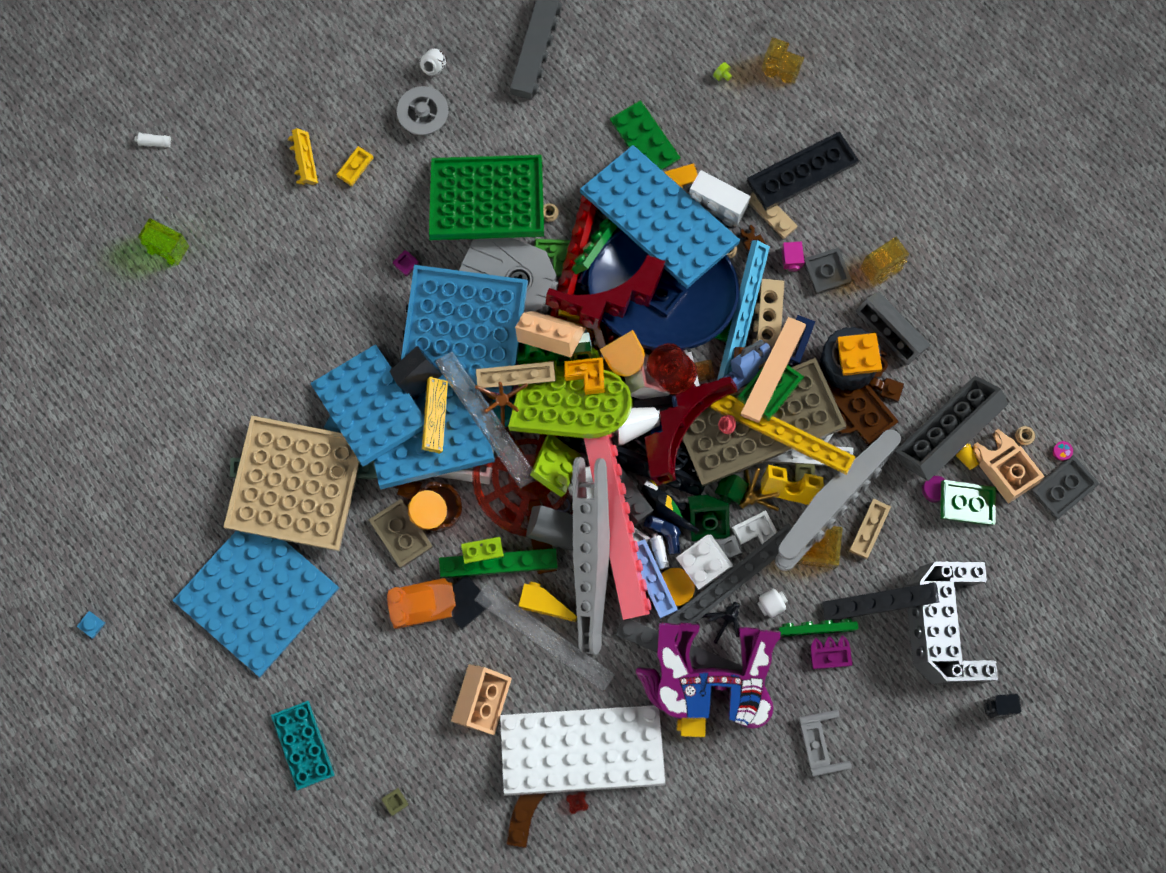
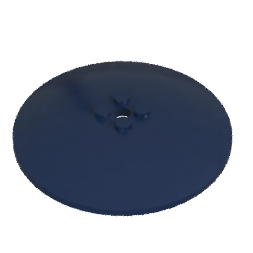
[588,230,739,352]

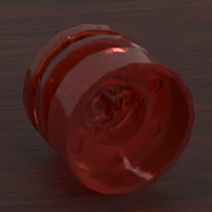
[647,343,698,394]

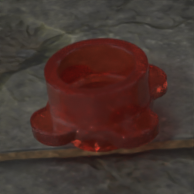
[566,791,588,814]

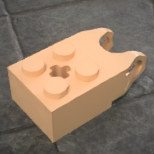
[972,429,1045,504]

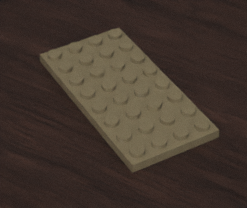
[683,358,846,487]

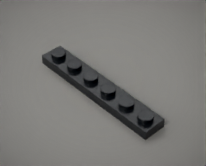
[822,582,940,621]

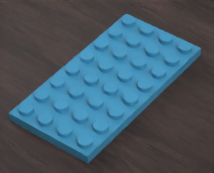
[580,145,740,289]

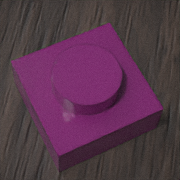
[392,250,419,277]

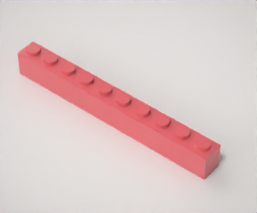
[584,432,651,620]

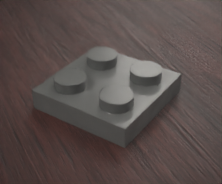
[804,247,852,294]

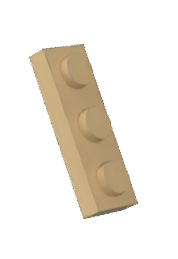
[749,192,798,239]
[849,498,891,560]

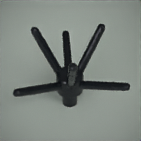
[701,602,740,644]

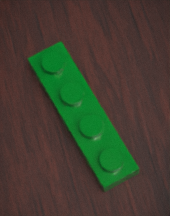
[571,219,618,274]
[777,619,858,637]

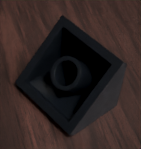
[389,346,443,400]

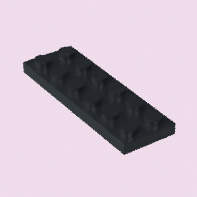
[746,131,859,211]

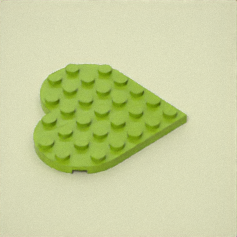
[508,346,632,438]

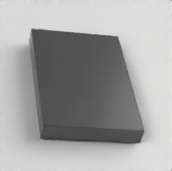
[1030,455,1099,520]

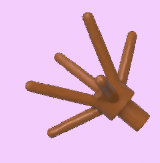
[475,382,528,430]

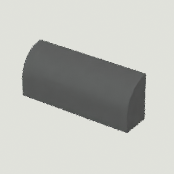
[855,291,931,365]
[526,505,573,551]

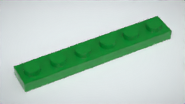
[439,549,558,578]

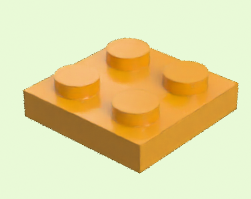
[837,333,882,376]

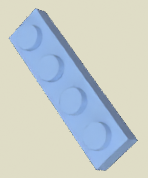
[637,539,678,619]

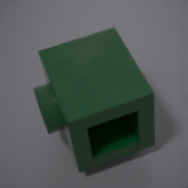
[715,474,749,505]

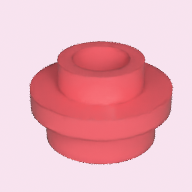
[718,415,736,434]

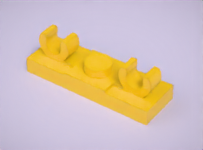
[288,128,318,185]

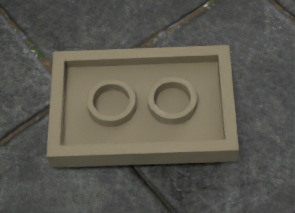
[369,499,433,569]

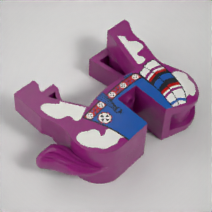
[635,623,781,729]

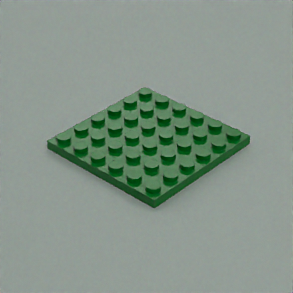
[429,155,544,240]

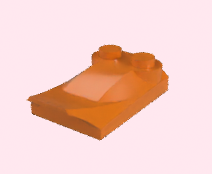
[387,578,456,629]

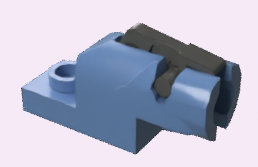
[724,340,772,390]

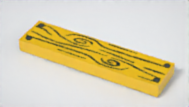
[422,377,448,454]

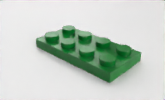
[610,100,681,171]

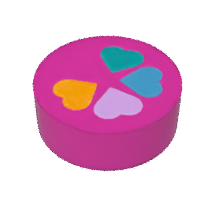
[1053,441,1073,461]

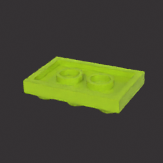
[530,435,581,497]

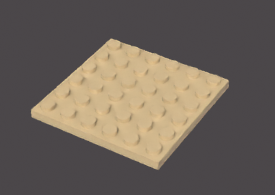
[224,416,360,551]

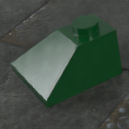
[688,495,730,541]

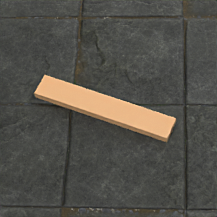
[741,317,806,423]

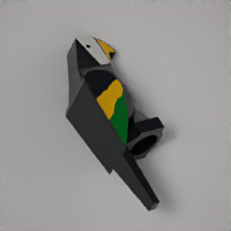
[642,480,699,534]

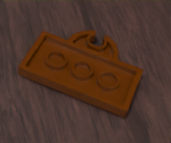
[826,381,899,446]

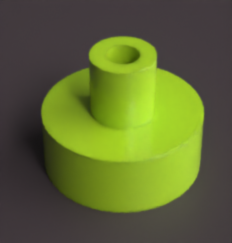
[713,62,732,82]

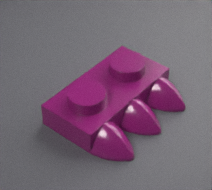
[810,636,852,670]

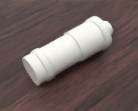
[135,133,171,148]
[649,533,669,570]

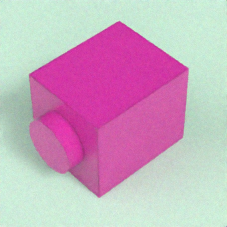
[781,241,804,272]

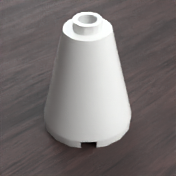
[612,407,661,446]

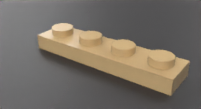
[476,362,555,388]

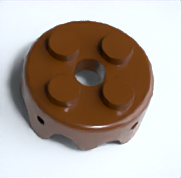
[417,481,462,532]

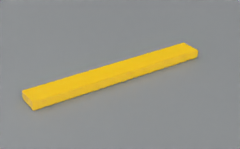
[709,395,856,475]

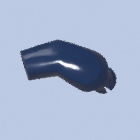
[644,516,681,555]

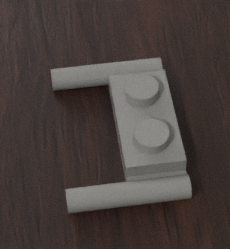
[799,710,852,777]

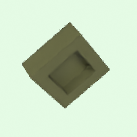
[795,463,815,482]
[382,788,409,816]

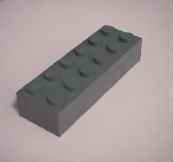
[895,376,1008,481]

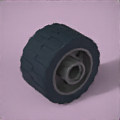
[820,327,881,391]

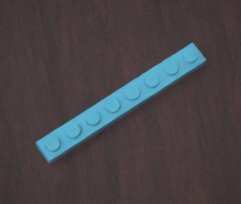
[717,240,770,380]

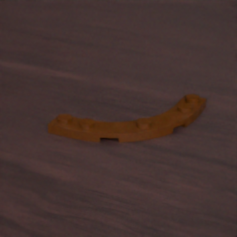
[506,793,547,848]

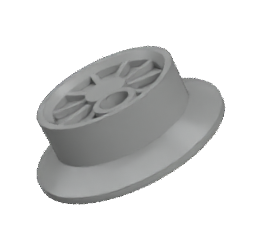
[397,86,448,135]

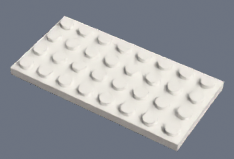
[500,705,665,796]

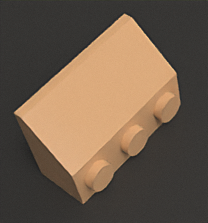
[515,311,586,357]
[451,664,512,735]

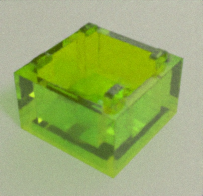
[138,218,189,266]

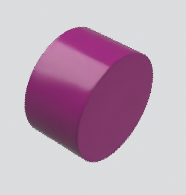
[922,476,946,503]

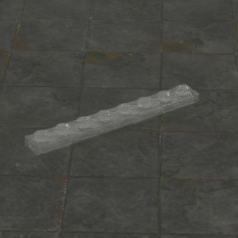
[435,352,536,488]
[474,584,615,691]

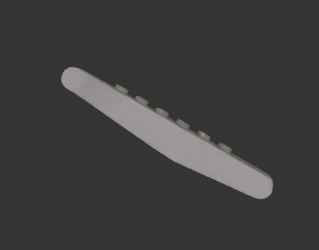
[775,430,901,571]
[573,457,610,654]

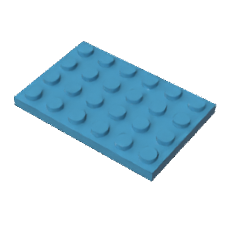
[310,344,424,466]

